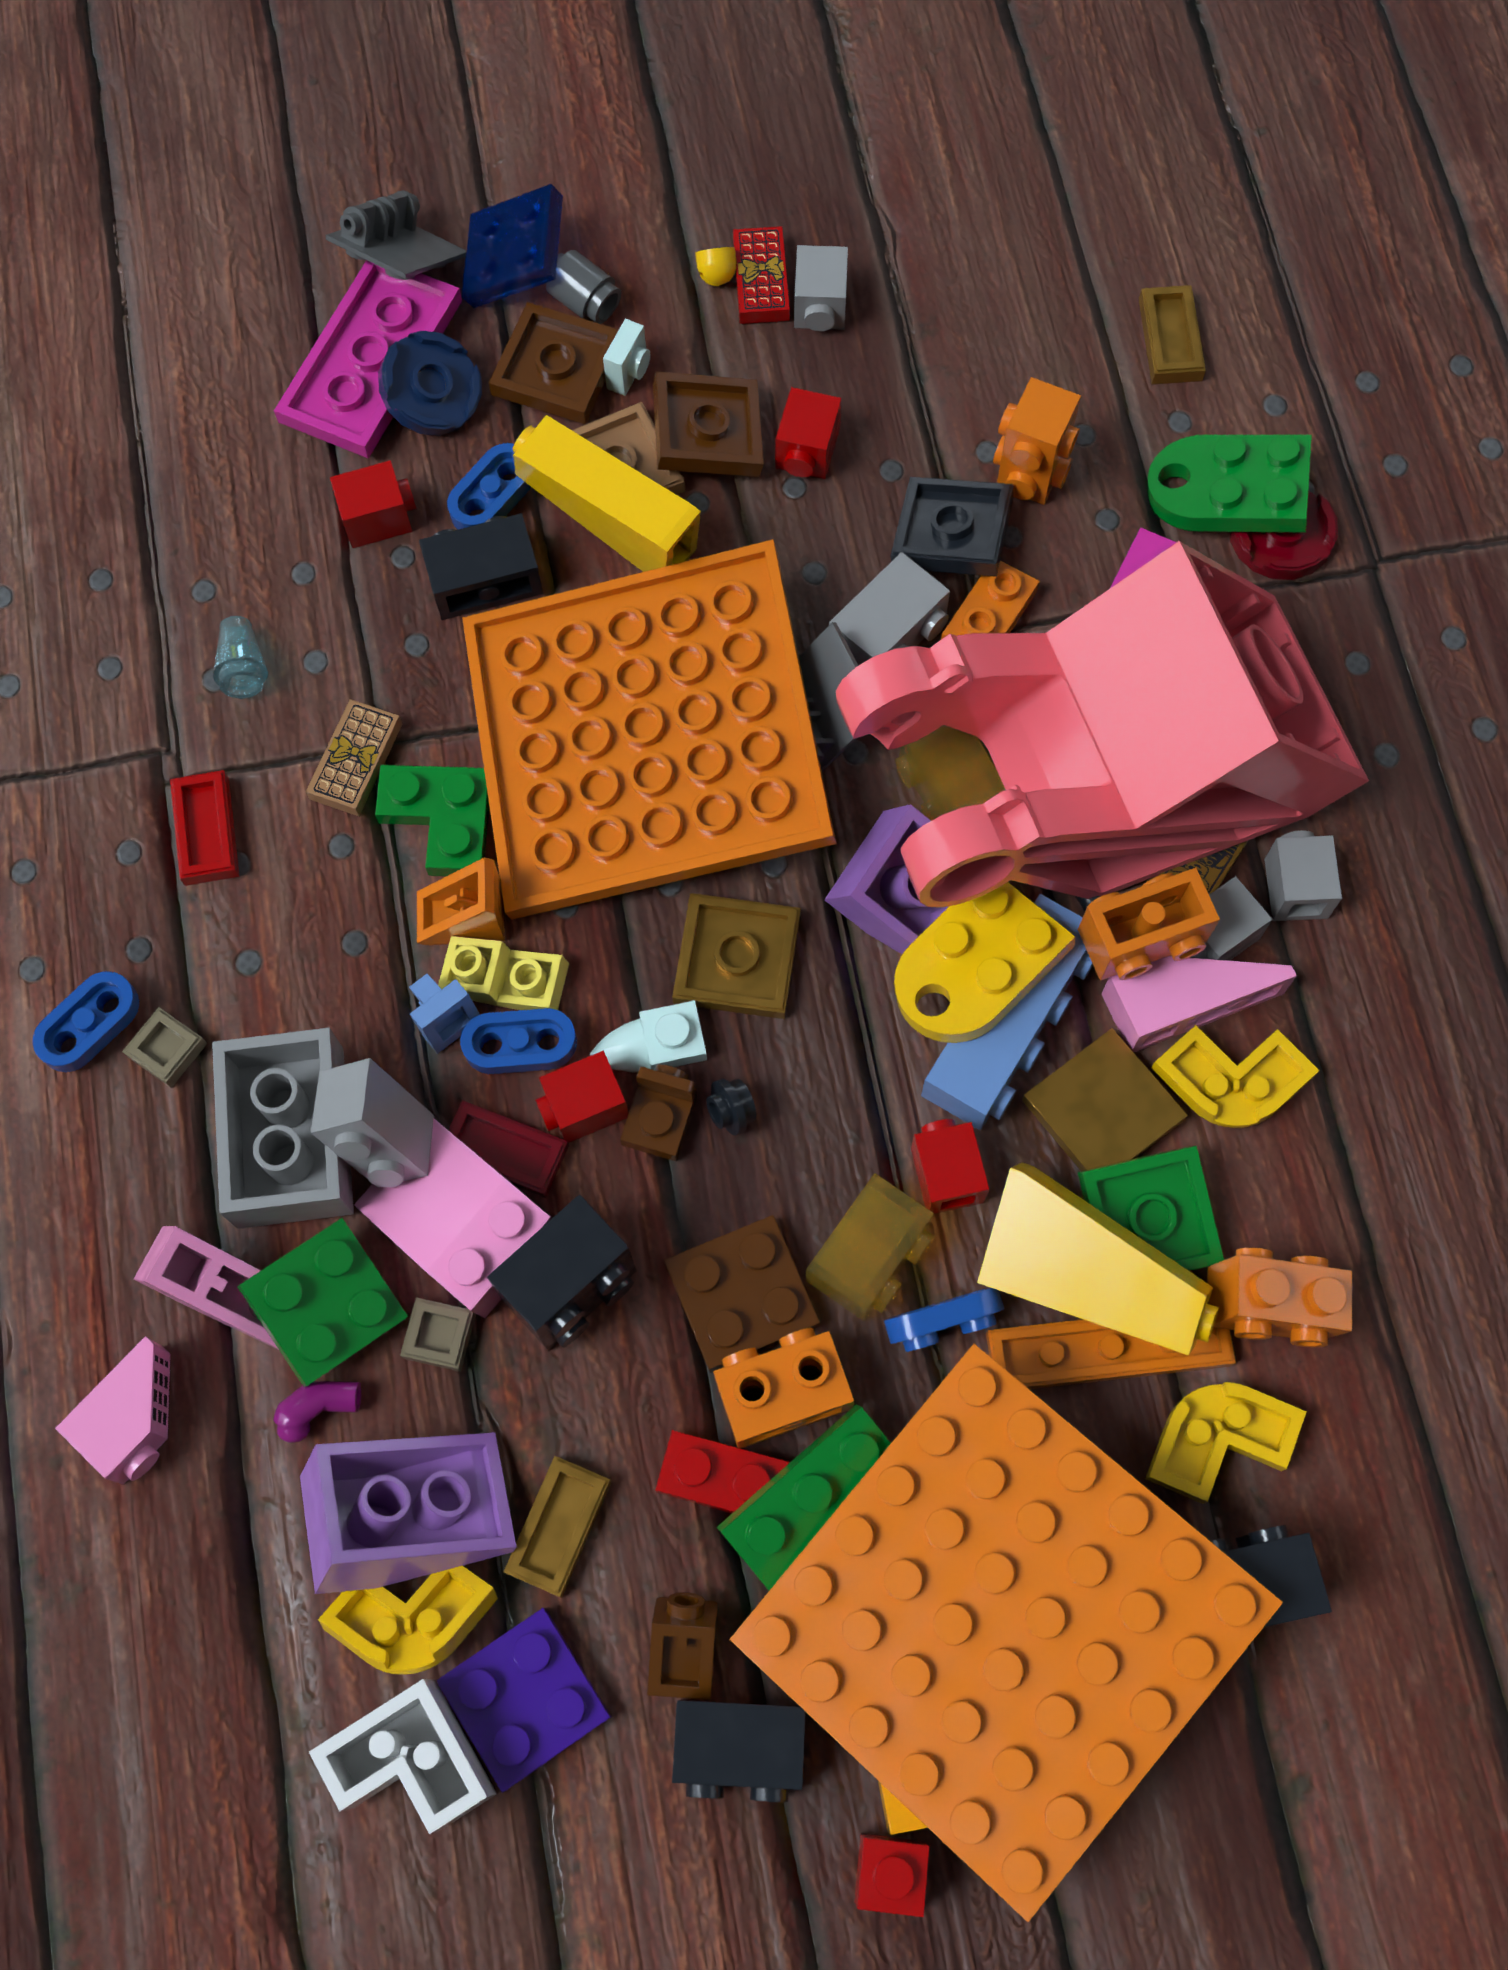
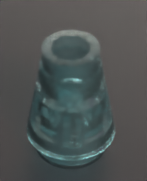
[213,616,268,699]

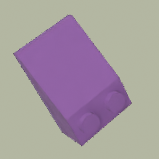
[824,804,949,954]
[300,1433,516,1594]

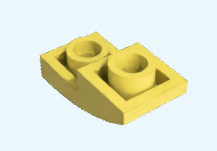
[438,936,569,1010]

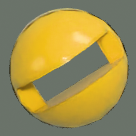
[695,247,737,286]

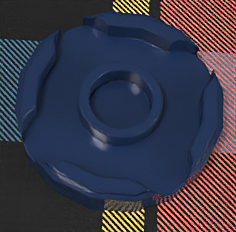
[378,331,482,436]

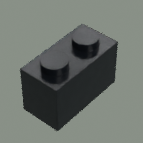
[419,513,543,620]
[672,1700,805,1802]

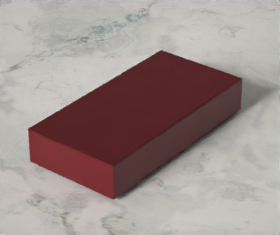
[448,1100,569,1198]

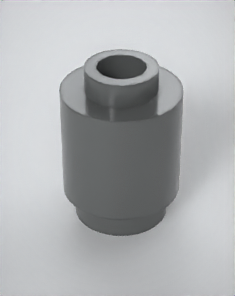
[545,250,622,324]

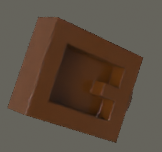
[620,1064,697,1162]
[647,1592,718,1700]

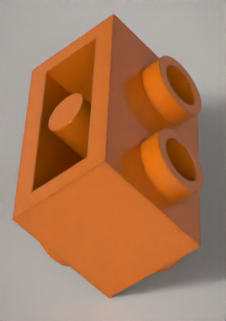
[993,377,1081,505]
[1078,868,1220,981]
[1207,1248,1352,1347]
[713,1328,854,1449]

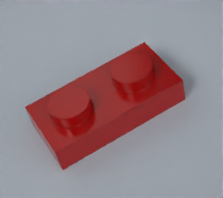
[655,1430,789,1513]

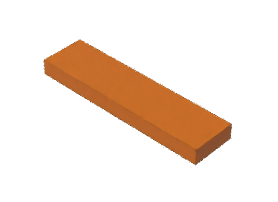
[986,1319,1236,1389]

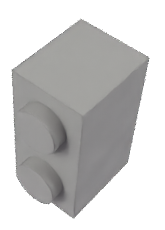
[829,552,950,666]
[311,1058,434,1187]

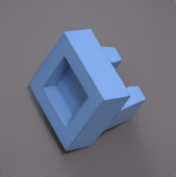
[409,973,480,1054]

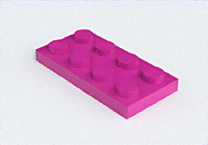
[274,260,462,459]

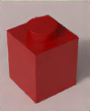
[775,387,842,479]
[330,460,417,549]
[535,1050,629,1143]
[911,1119,989,1215]
[854,1833,929,1917]

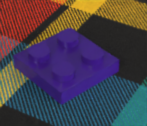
[436,1608,612,1793]

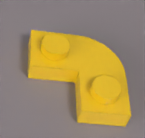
[1151,1025,1320,1128]
[1145,1382,1307,1504]
[318,1566,498,1675]

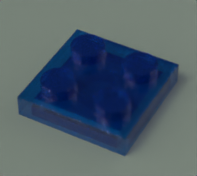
[462,184,563,308]

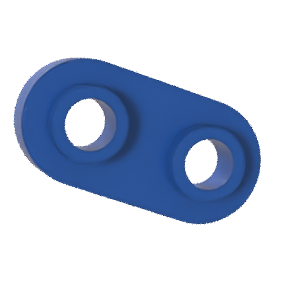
[447,443,531,530]
[33,971,139,1072]
[460,1008,577,1074]
[883,1287,1005,1352]

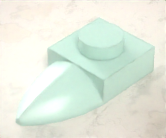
[590,1000,707,1073]

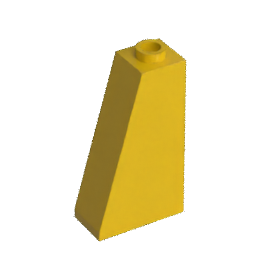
[513,415,701,572]
[977,1162,1219,1355]

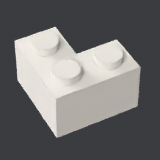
[309,1679,497,1834]

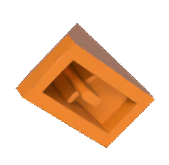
[417,857,505,945]

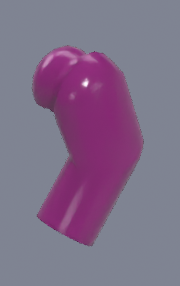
[273,1381,361,1443]

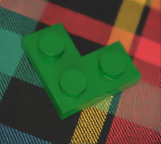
[375,765,489,876]

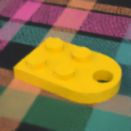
[894,882,1075,1043]

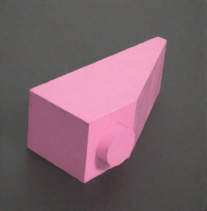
[1102,956,1297,1052]
[134,1226,279,1350]

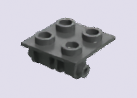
[326,190,468,280]
[799,622,858,772]

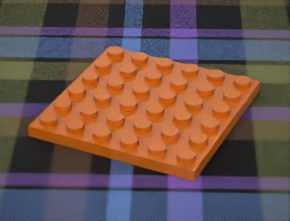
[462,539,836,920]
[729,1344,1283,1922]

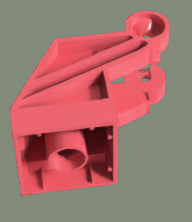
[836,541,1369,907]

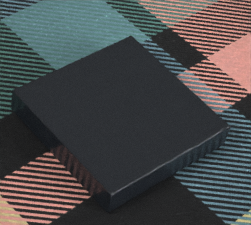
[890,477,1014,577]

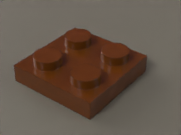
[489,302,619,425]
[653,371,764,477]
[664,1215,820,1373]

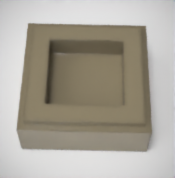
[122,1007,207,1088]
[400,1298,476,1372]

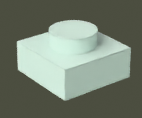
[603,318,650,396]

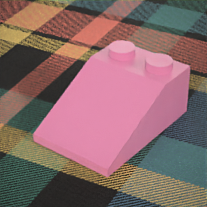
[354,1118,552,1318]

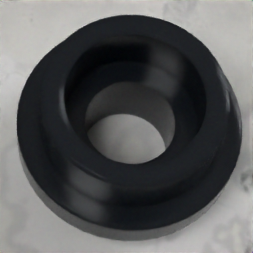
[706,1078,756,1135]

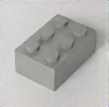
[212,1027,354,1229]

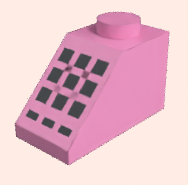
[55,1336,170,1485]

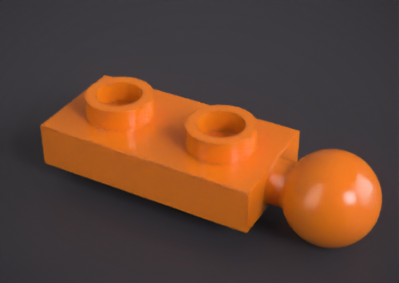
[941,561,1040,639]

